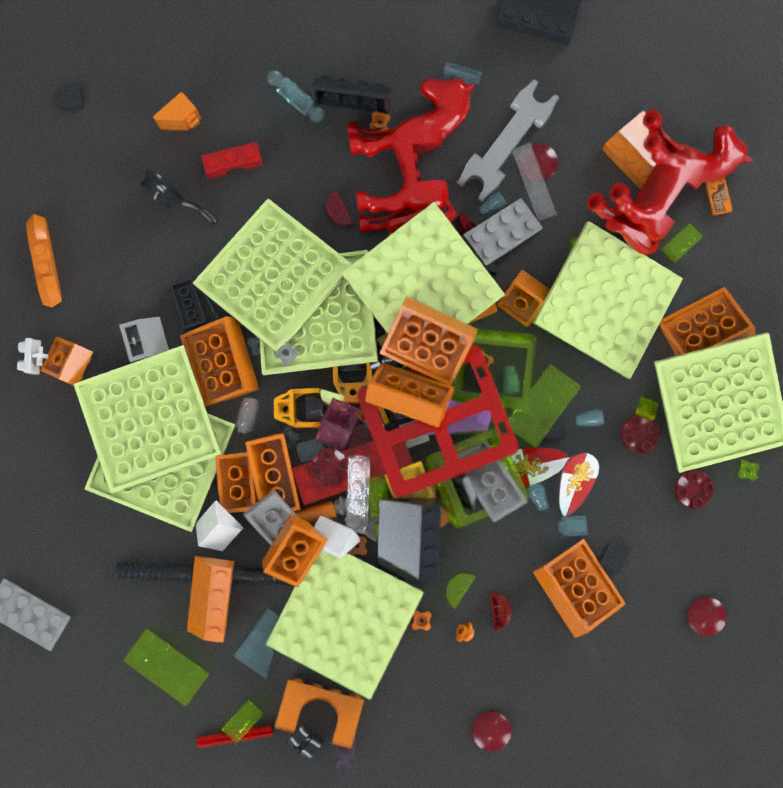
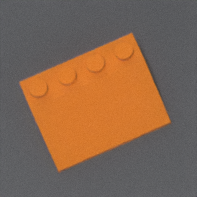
[602,111,656,189]
[659,287,755,356]
[380,296,477,386]
[180,317,259,407]
[533,539,626,638]

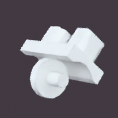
[17,338,48,375]

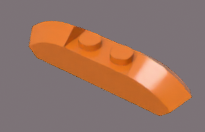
[26,214,62,307]

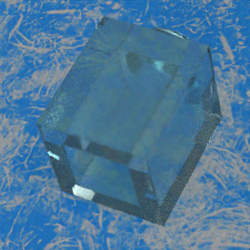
[558,516,587,536]

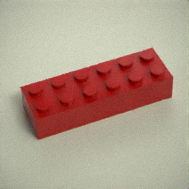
[291,440,413,506]

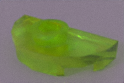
[446,573,476,609]

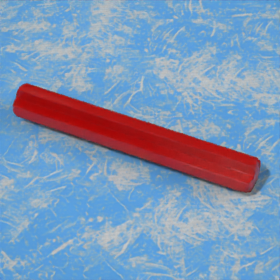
[196,725,273,748]

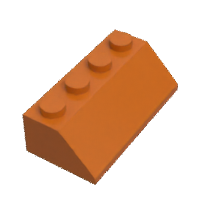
[365,362,455,427]
[245,432,300,511]
[187,556,234,643]

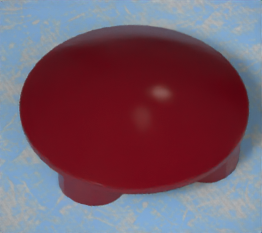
[520,144,558,181]
[621,415,660,453]
[311,448,350,487]
[675,470,714,509]
[687,597,726,636]
[472,711,511,751]

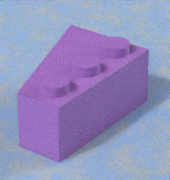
[423,400,491,436]

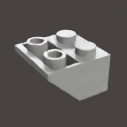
[119,317,169,363]

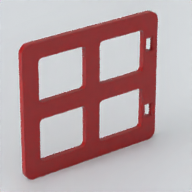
[357,346,519,498]

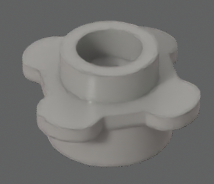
[275,342,298,365]
[334,496,350,515]

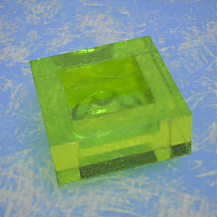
[635,397,659,421]

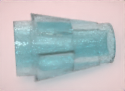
[478,191,507,217]
[502,365,521,395]
[576,408,604,427]
[526,482,550,511]

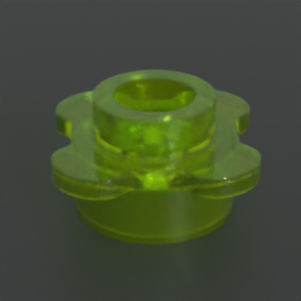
[738,460,759,481]

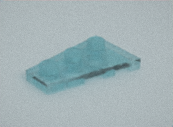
[234,608,280,679]

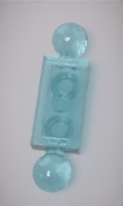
[267,70,324,122]

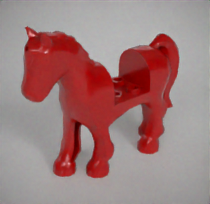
[347,78,475,233]
[587,109,753,255]

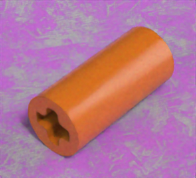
[295,500,337,524]

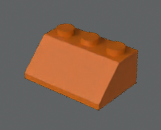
[215,452,259,513]
[262,514,327,587]

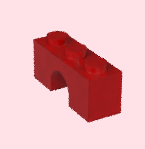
[201,142,263,179]

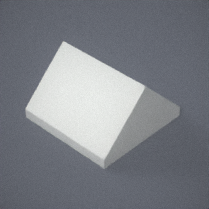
[195,500,243,551]
[314,515,360,558]

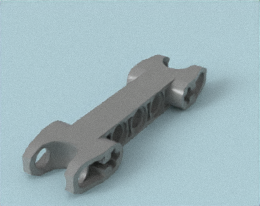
[457,79,559,203]

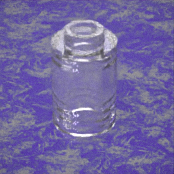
[234,398,260,434]

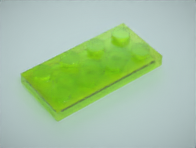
[505,364,581,448]
[123,628,209,706]

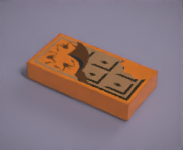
[705,178,733,216]

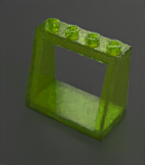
[451,329,537,412]
[426,428,529,529]

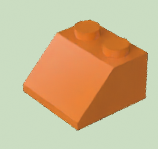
[153,92,201,131]
[496,269,550,327]
[40,336,93,386]

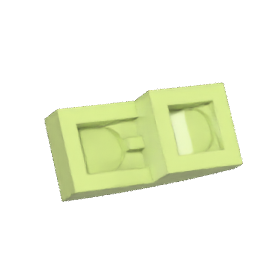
[320,389,348,412]

